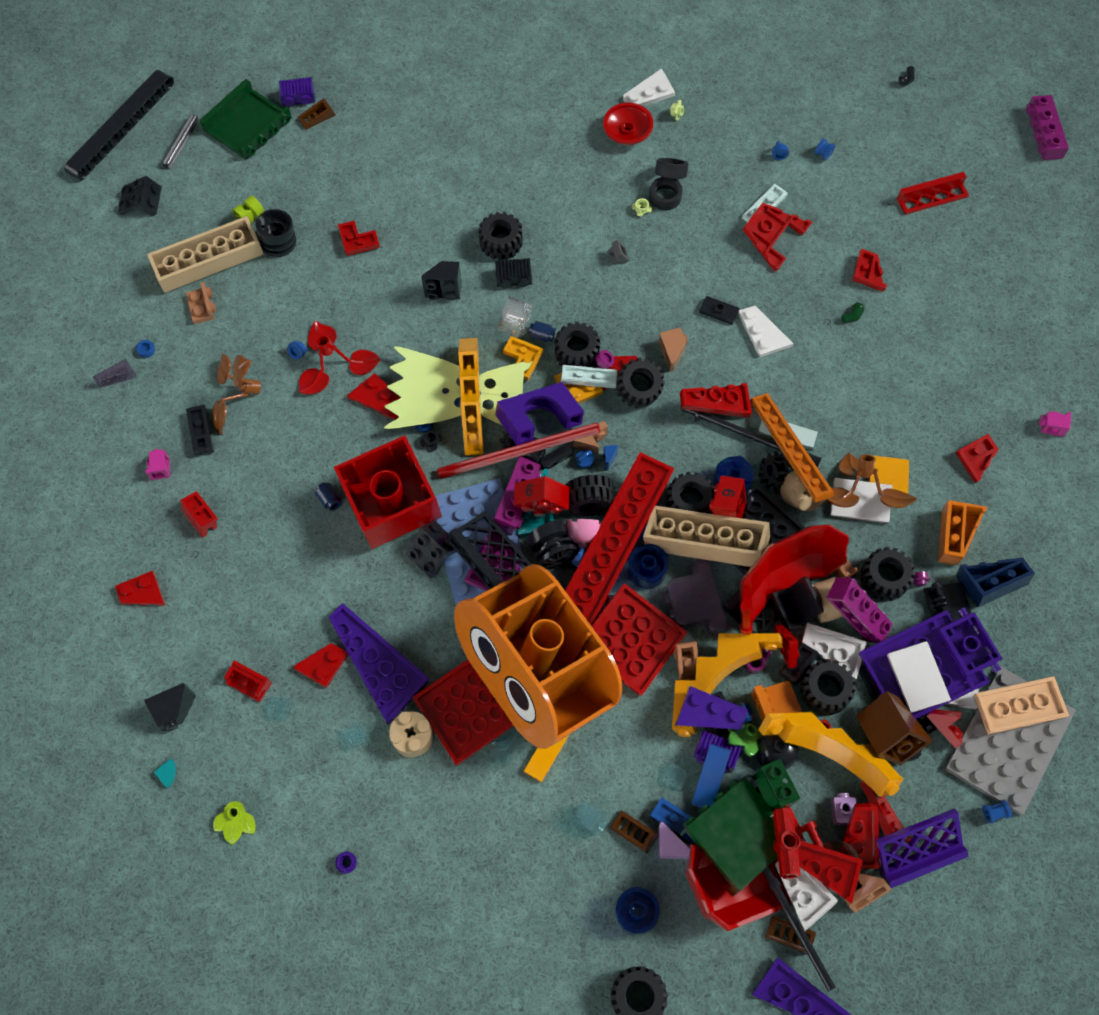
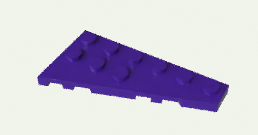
[329,603,430,725]

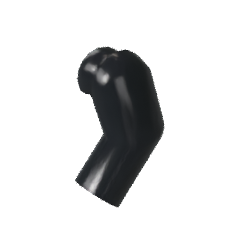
[898,66,915,86]

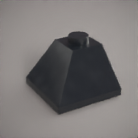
[144,683,196,732]

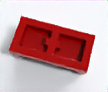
[180,491,218,538]
[224,660,272,702]

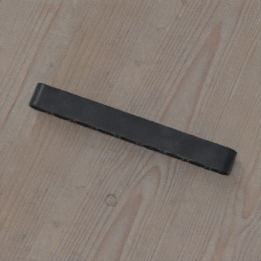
[65,70,174,181]

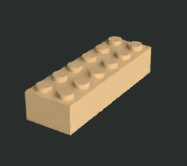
[147,216,264,293]
[643,506,770,567]

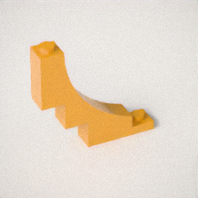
[458,338,484,455]
[672,633,783,737]
[758,712,903,796]

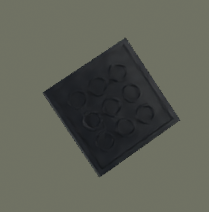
[733,485,806,575]

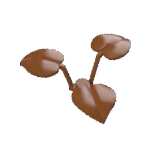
[211,354,261,435]
[826,452,917,508]

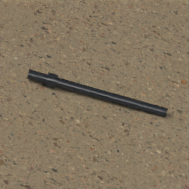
[762,866,836,992]

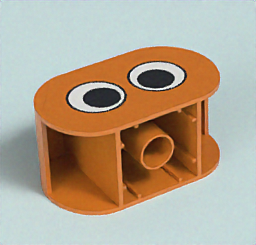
[454,564,622,749]

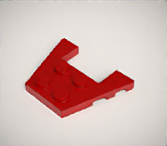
[742,202,812,272]

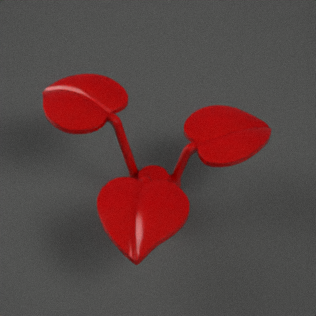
[299,321,380,395]

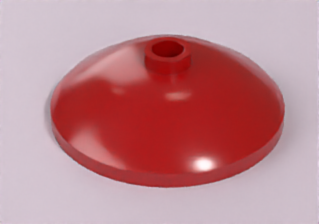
[603,102,653,145]

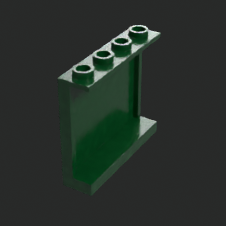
[199,79,292,160]
[680,778,789,897]

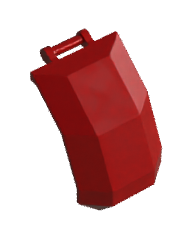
[740,524,849,635]
[685,807,829,932]

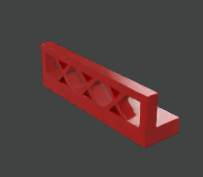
[897,172,969,215]

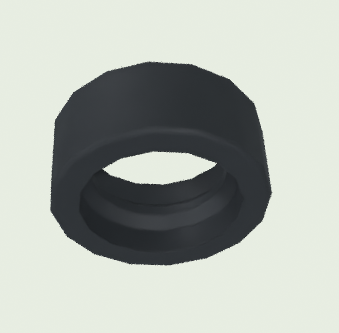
[655,158,689,179]
[649,177,683,211]

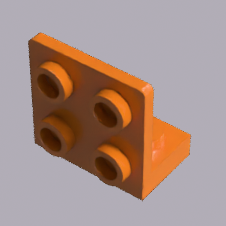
[751,681,802,722]

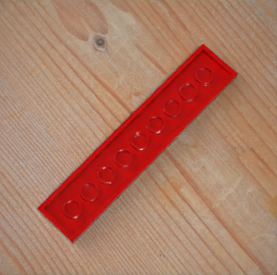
[565,452,675,626]

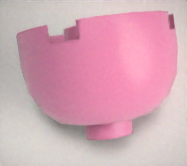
[566,519,602,549]

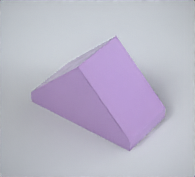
[658,822,690,859]

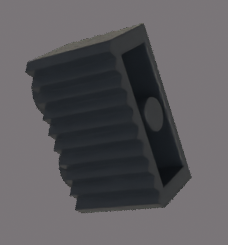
[495,258,532,288]

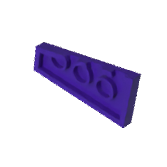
[752,957,851,1015]

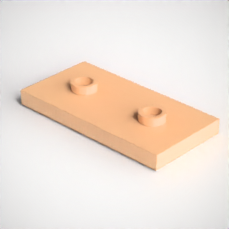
[974,676,1069,735]

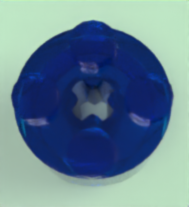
[713,456,754,493]
[628,544,669,589]
[615,887,660,935]

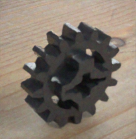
[758,451,794,491]

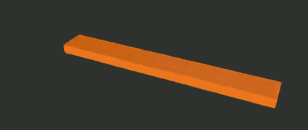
[751,393,834,503]

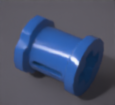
[982,799,1012,824]

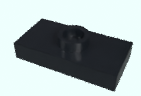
[699,296,739,325]
[779,642,819,686]

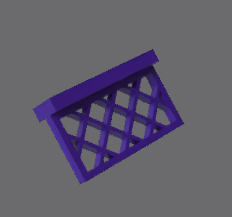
[876,808,969,888]

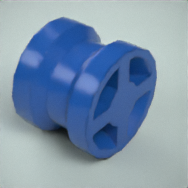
[815,138,836,160]

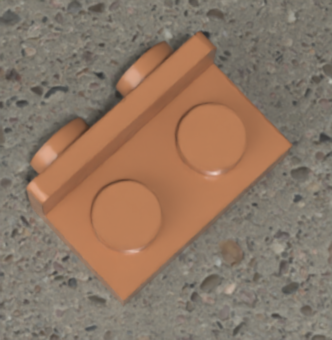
[186,282,217,325]

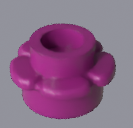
[913,572,930,586]

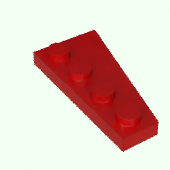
[679,383,752,418]

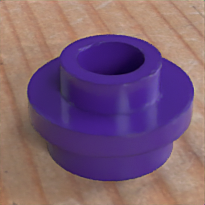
[335,851,357,874]

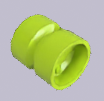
[232,195,265,224]

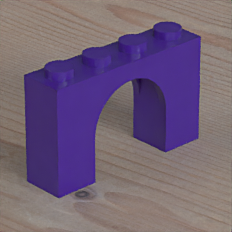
[495,382,584,445]

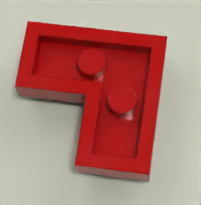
[338,220,380,256]

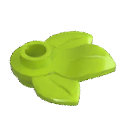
[213,801,256,845]

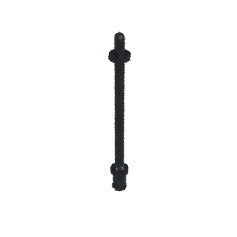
[681,409,822,468]

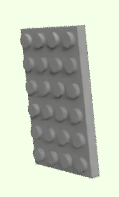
[944,666,1076,816]

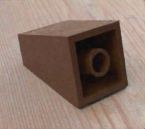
[856,691,933,766]

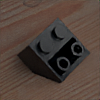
[421,261,462,300]

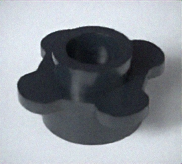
[420,430,442,451]

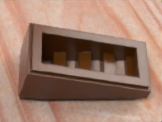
[298,98,336,130]
[610,810,658,854]
[765,916,816,955]

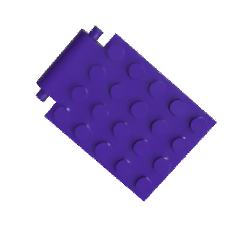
[858,608,1003,719]

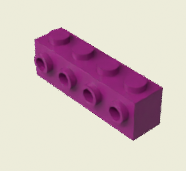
[1026,95,1069,160]
[493,456,541,535]
[826,577,893,643]

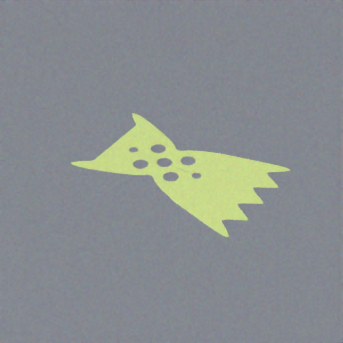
[384,346,537,429]

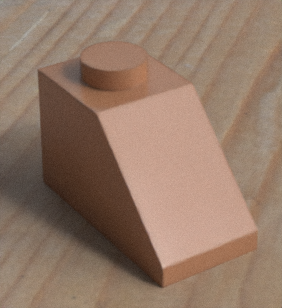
[658,328,688,372]

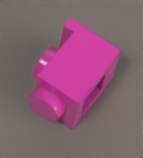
[1039,411,1071,437]
[146,449,170,480]

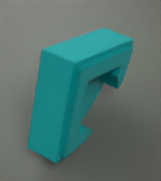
[154,758,176,788]

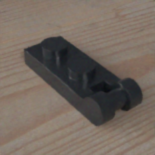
[186,405,215,457]

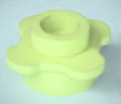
[670,100,684,121]
[632,198,652,217]

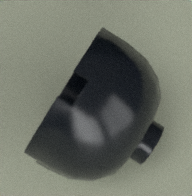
[756,735,798,770]

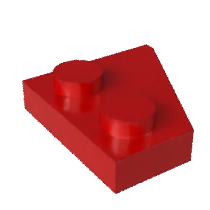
[852,248,887,291]
[955,434,999,483]
[115,571,165,606]
[774,624,799,669]
[294,643,349,688]

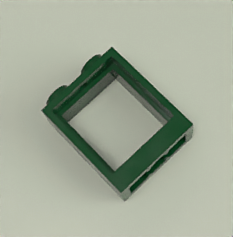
[751,759,801,810]

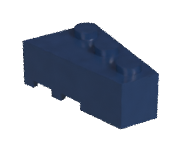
[956,557,1035,607]

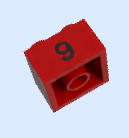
[514,476,570,517]
[709,476,746,518]

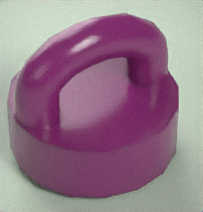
[595,350,614,369]

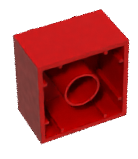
[334,435,442,549]

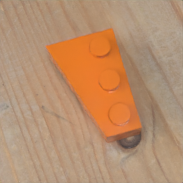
[938,500,987,565]

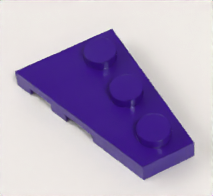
[675,686,748,730]

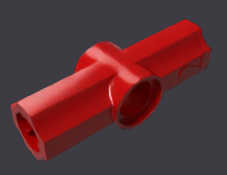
[773,808,801,879]

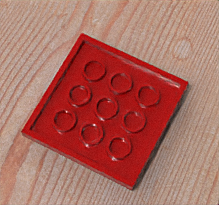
[591,583,687,696]
[412,659,514,766]

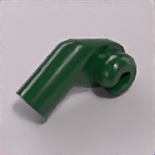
[841,302,864,324]

